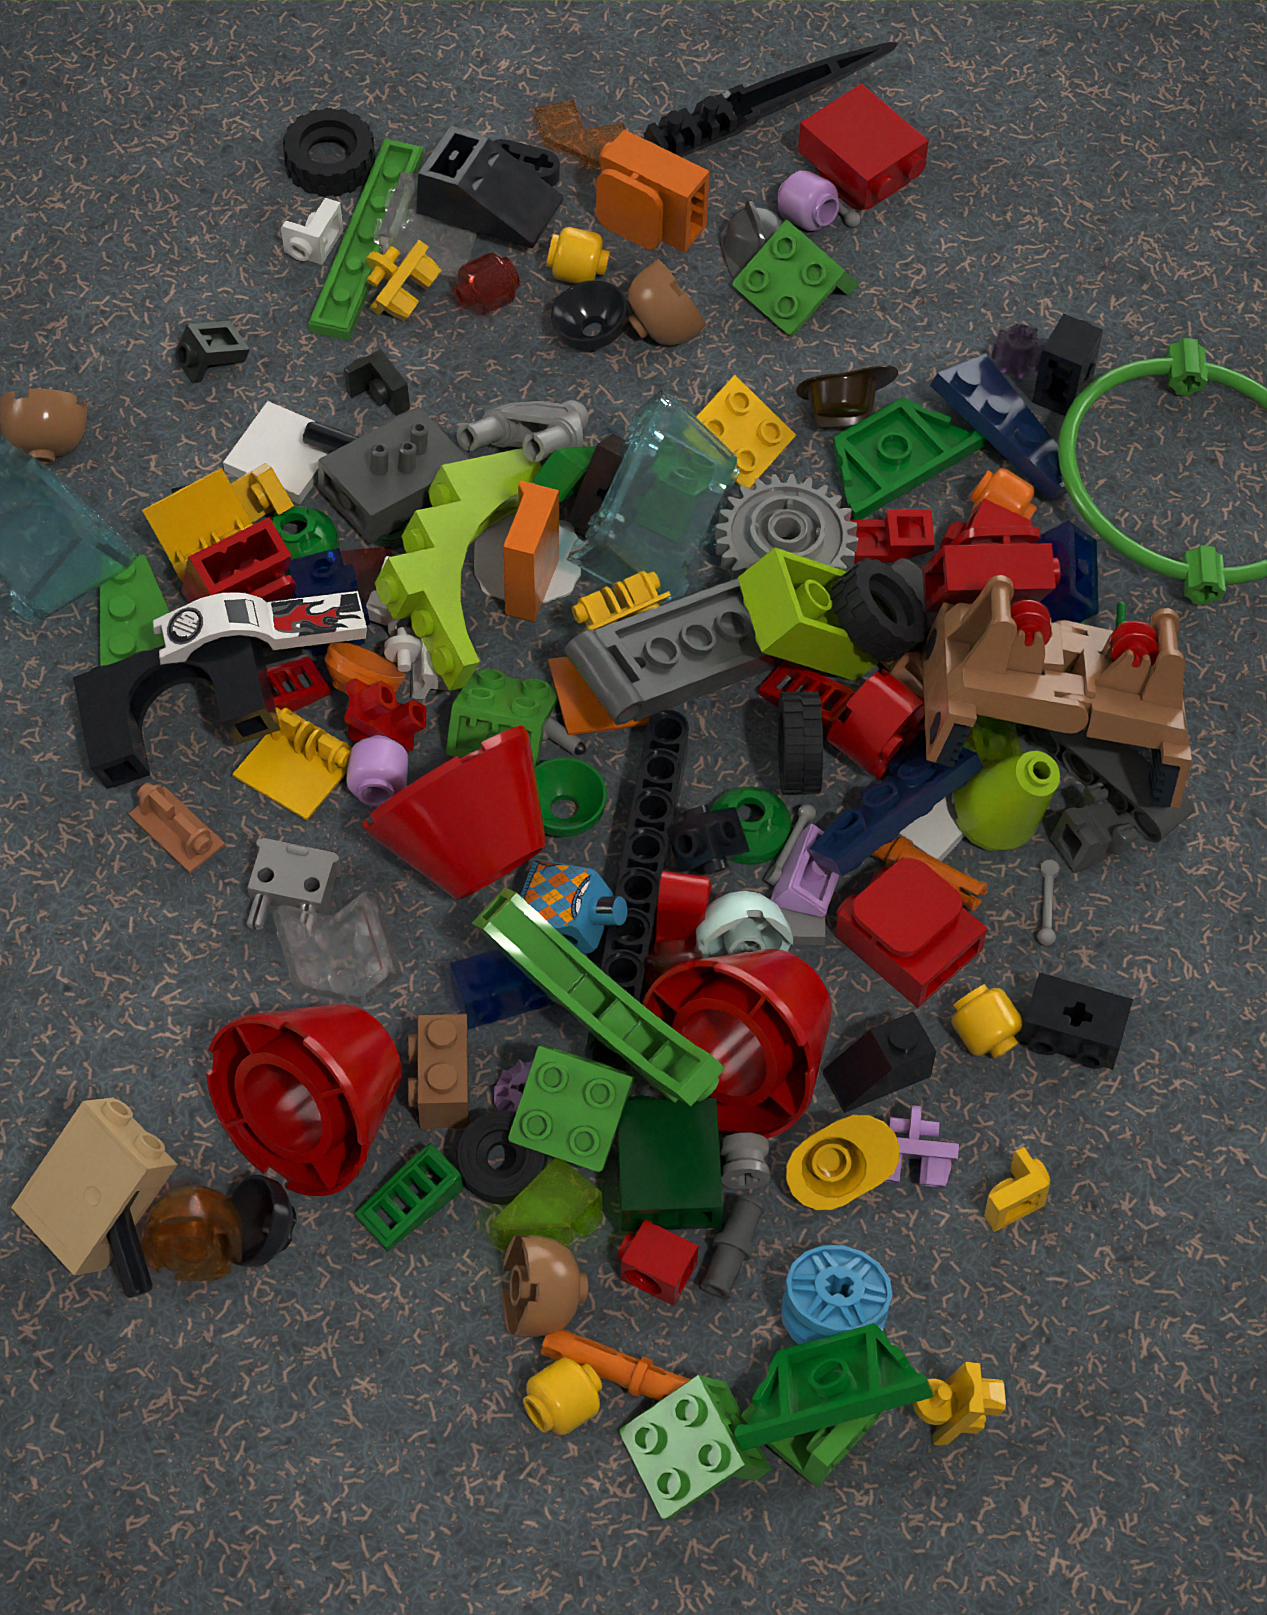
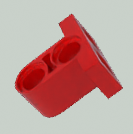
[652,871,712,969]

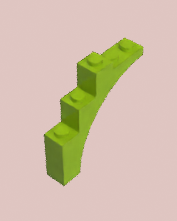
[374,448,542,691]

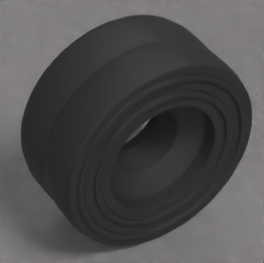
[456,1111,547,1205]

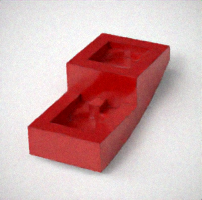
[850,509,935,564]

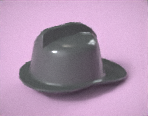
[720,200,782,280]

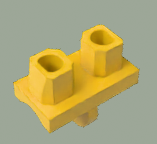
[366,240,442,322]
[912,1362,1006,1445]

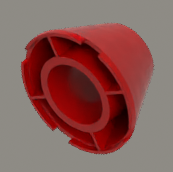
[361,726,547,900]
[643,949,832,1139]
[206,1003,402,1196]

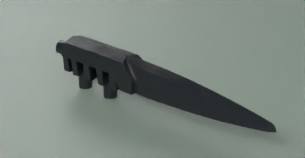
[643,42,898,157]

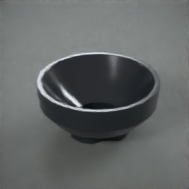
[551,281,629,350]
[222,1175,297,1267]

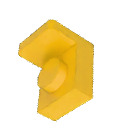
[231,463,294,522]
[984,1147,1050,1232]

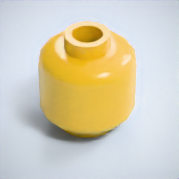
[546,227,610,284]
[951,984,1024,1059]
[523,1357,602,1436]

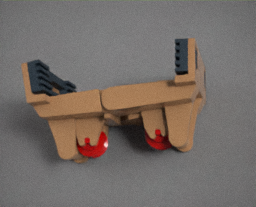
[922,575,1192,808]

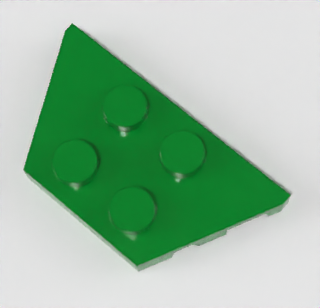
[833,397,987,520]
[734,1323,934,1451]

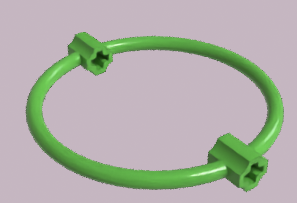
[1058,338,1267,605]

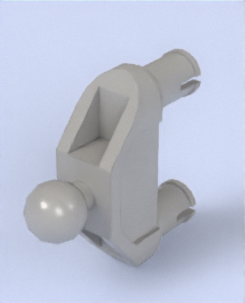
[457,400,589,462]

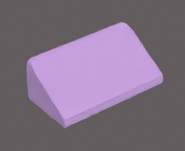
[770,823,839,918]

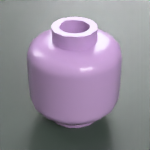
[778,170,839,231]
[347,735,409,806]

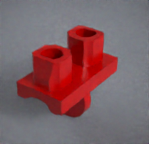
[344,678,427,753]

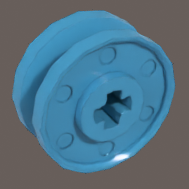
[780,1245,893,1344]

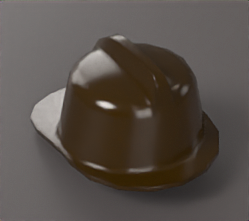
[796,365,899,429]

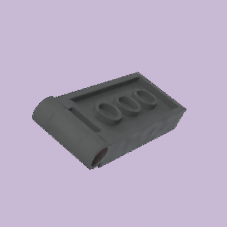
[564,578,784,725]

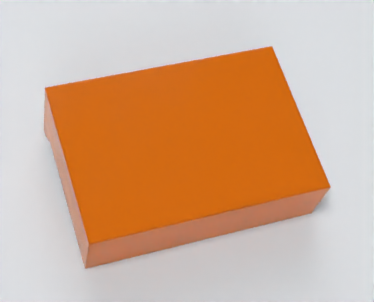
[503,480,559,622]

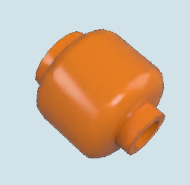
[969,468,1037,520]

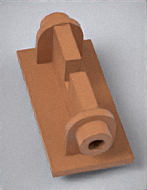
[128,782,226,873]

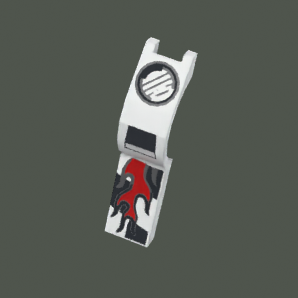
[153,591,367,665]

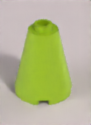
[952,751,1060,852]

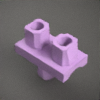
[884,1105,959,1188]

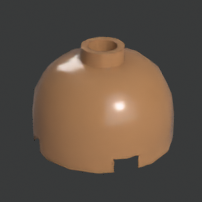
[628,259,707,346]
[0,389,87,465]
[501,1235,588,1337]

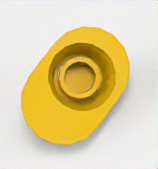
[786,1115,900,1210]

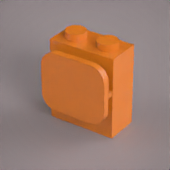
[596,129,710,253]

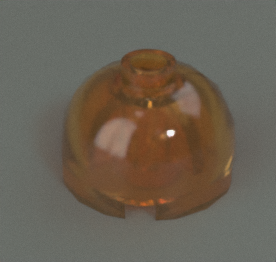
[141,1185,244,1281]

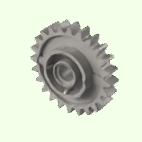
[715,474,858,580]

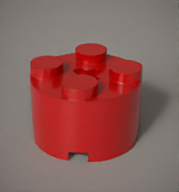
[827,669,925,780]

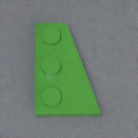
[100,554,170,666]

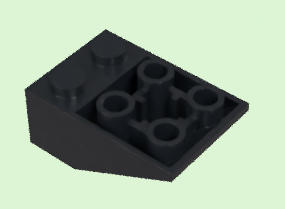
[416,126,563,249]

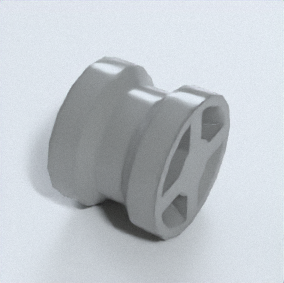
[720,1133,770,1189]

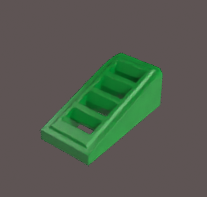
[534,446,596,502]
[354,1143,463,1252]

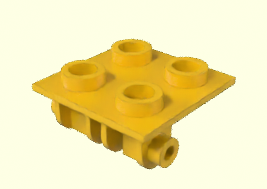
[683,375,796,489]
[142,468,253,582]
[571,570,671,631]
[232,707,352,821]

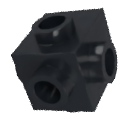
[666,804,750,876]

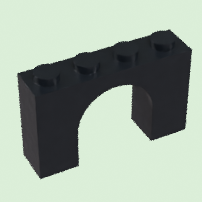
[73,635,280,789]

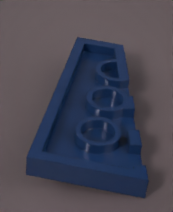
[930,353,1083,500]
[809,730,983,876]

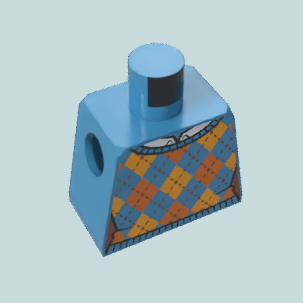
[520,859,627,954]

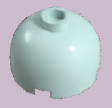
[696,891,793,960]

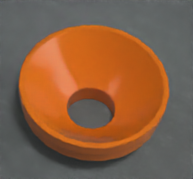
[324,641,406,696]

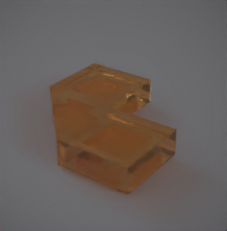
[534,100,626,169]

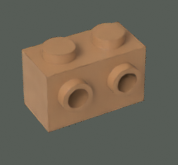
[408,1014,469,1129]

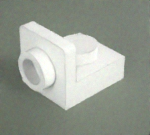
[281,198,344,265]

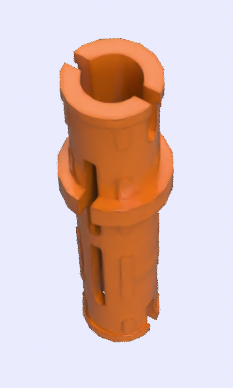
[871,836,988,911]
[541,1329,691,1401]

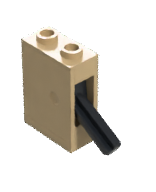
[11,1097,178,1298]

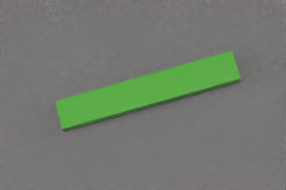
[308,139,424,341]

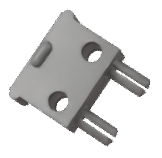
[246,838,342,940]

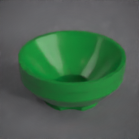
[270,506,339,578]
[535,757,607,837]
[710,786,792,865]

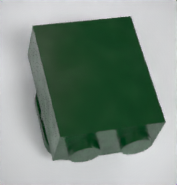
[617,1095,723,1231]

